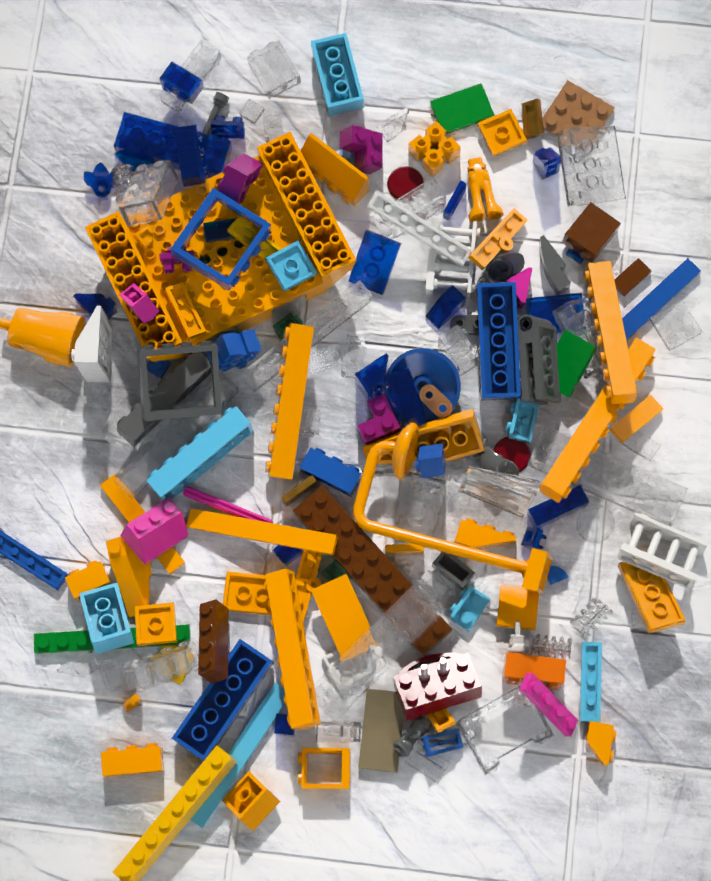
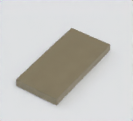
[358,688,404,773]

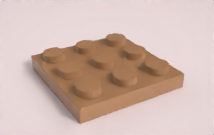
[542,80,615,154]

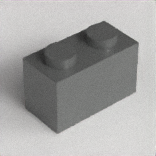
[432,552,475,591]

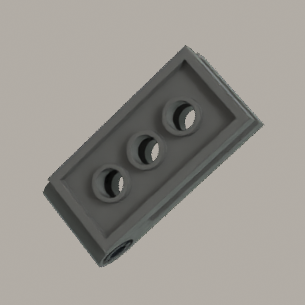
[518,314,561,405]

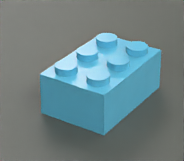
[79,583,134,654]

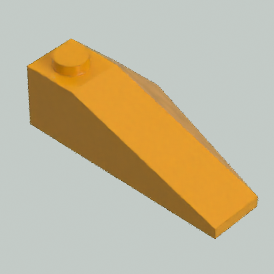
[106,537,152,618]

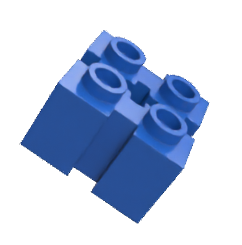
[206,330,262,372]

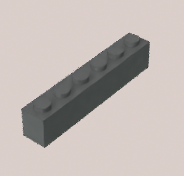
[117,352,212,447]

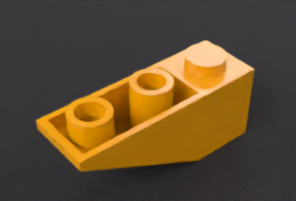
[454,518,517,549]

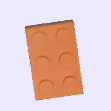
[502,652,567,690]

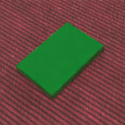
[430,83,495,134]
[557,329,598,398]

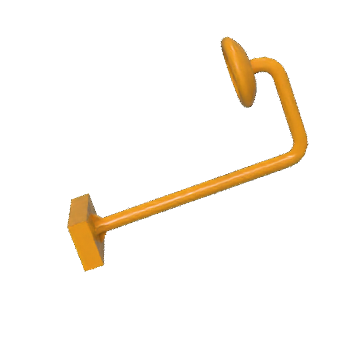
[353,423,553,595]

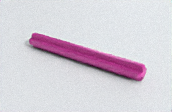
[183,486,273,523]

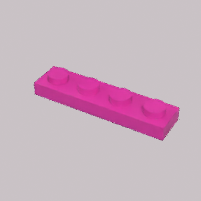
[519,673,578,737]

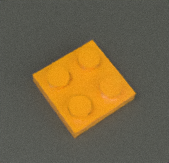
[478,109,527,157]
[135,602,177,646]

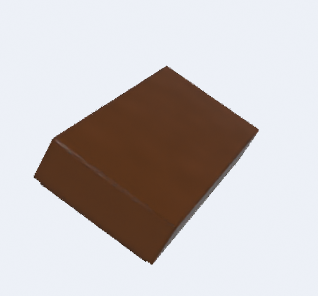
[614,258,652,297]

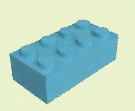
[311,33,364,116]

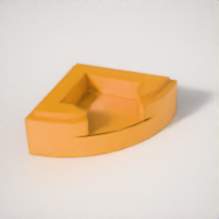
[134,225,153,251]
[122,694,142,712]

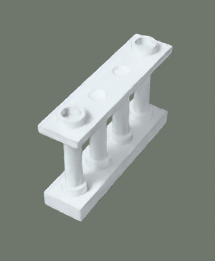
[425,218,480,299]
[616,512,709,589]

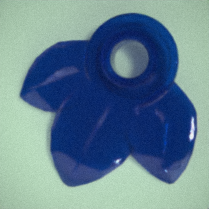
[83,162,120,198]

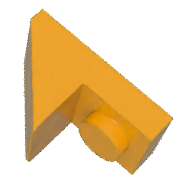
[426,708,456,733]

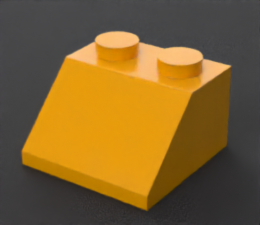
[222,771,281,831]

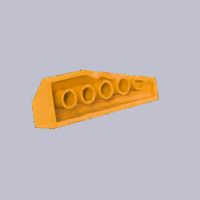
[362,409,484,464]

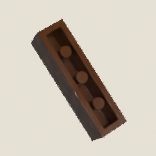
[198,599,229,684]

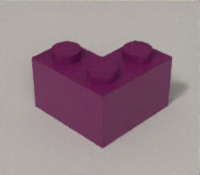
[339,125,383,175]
[217,153,263,204]
[357,393,400,445]

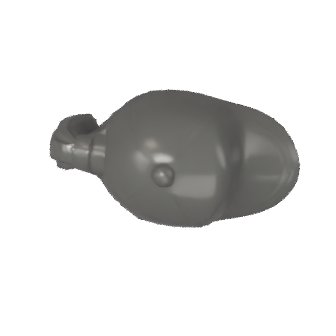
[479,252,525,283]
[472,436,519,480]

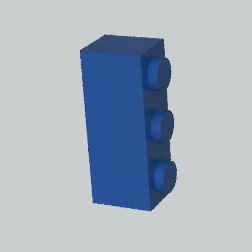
[299,447,362,497]

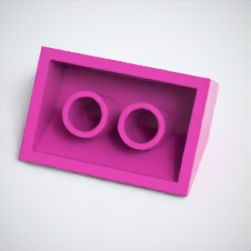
[120,498,189,565]

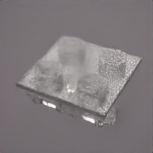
[431,457,483,503]

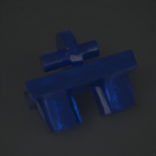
[211,115,245,144]

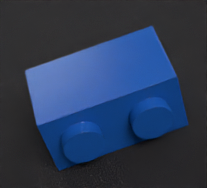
[415,443,446,478]

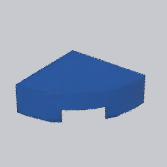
[547,565,568,586]

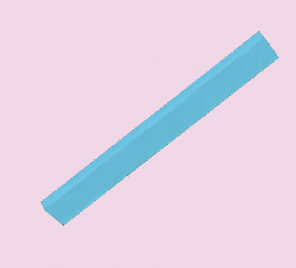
[190,683,285,828]

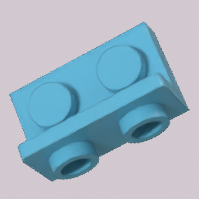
[448,585,490,632]

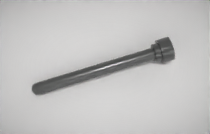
[185,92,229,174]

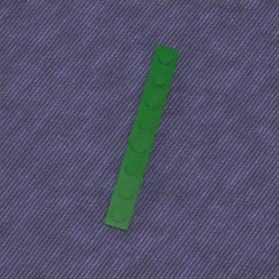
[34,624,191,654]

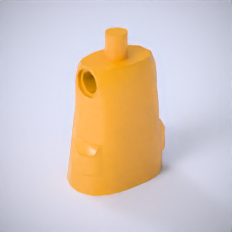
[0,308,86,368]

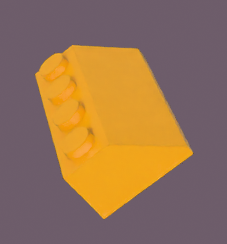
[300,133,369,207]

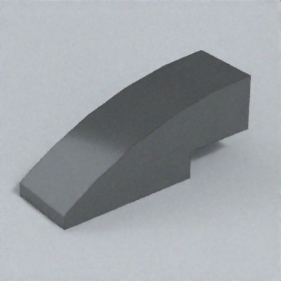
[539,235,571,297]

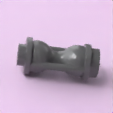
[393,716,431,757]

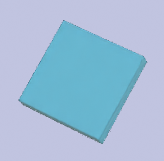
[265,240,317,292]

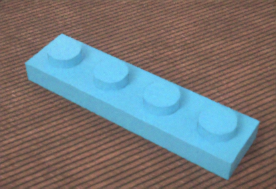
[580,641,602,723]

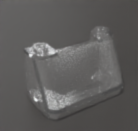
[456,686,554,775]

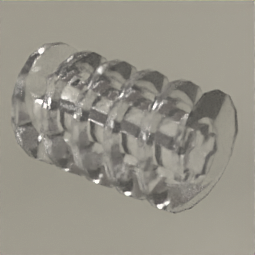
[111,164,139,206]
[569,598,613,641]
[530,634,572,660]

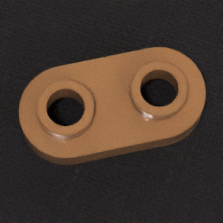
[419,385,453,418]

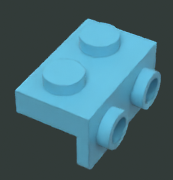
[505,398,539,443]

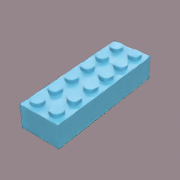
[146,406,254,501]

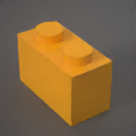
[65,560,112,601]

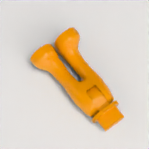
[467,157,504,223]

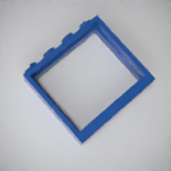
[171,188,272,291]

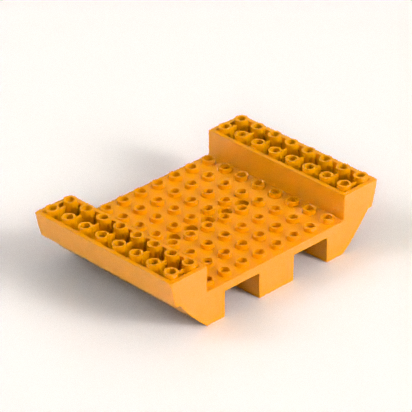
[85,131,356,362]

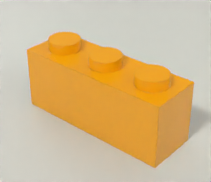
[101,743,164,777]

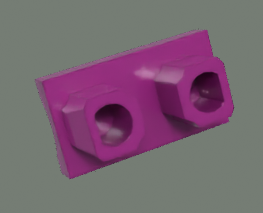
[159,242,196,273]

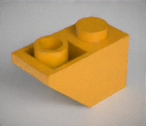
[585,721,617,766]

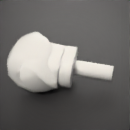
[508,622,530,654]

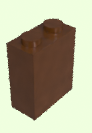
[562,202,621,263]

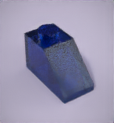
[533,147,562,180]
[425,285,466,330]
[73,293,117,320]

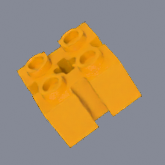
[408,121,461,178]

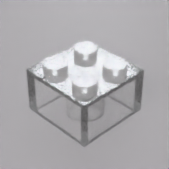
[438,325,480,376]

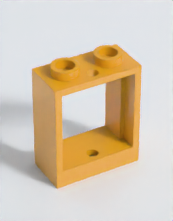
[298,748,351,790]

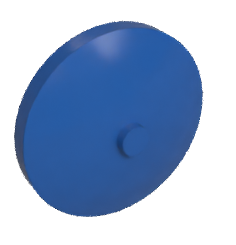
[384,348,461,425]

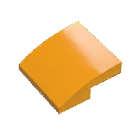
[496,585,539,631]

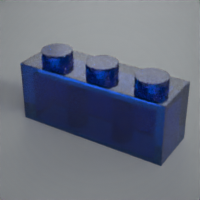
[174,124,208,187]
[385,367,427,428]
[527,485,589,531]

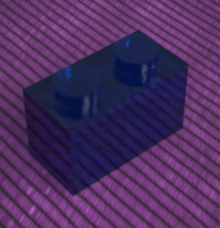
[159,61,204,104]

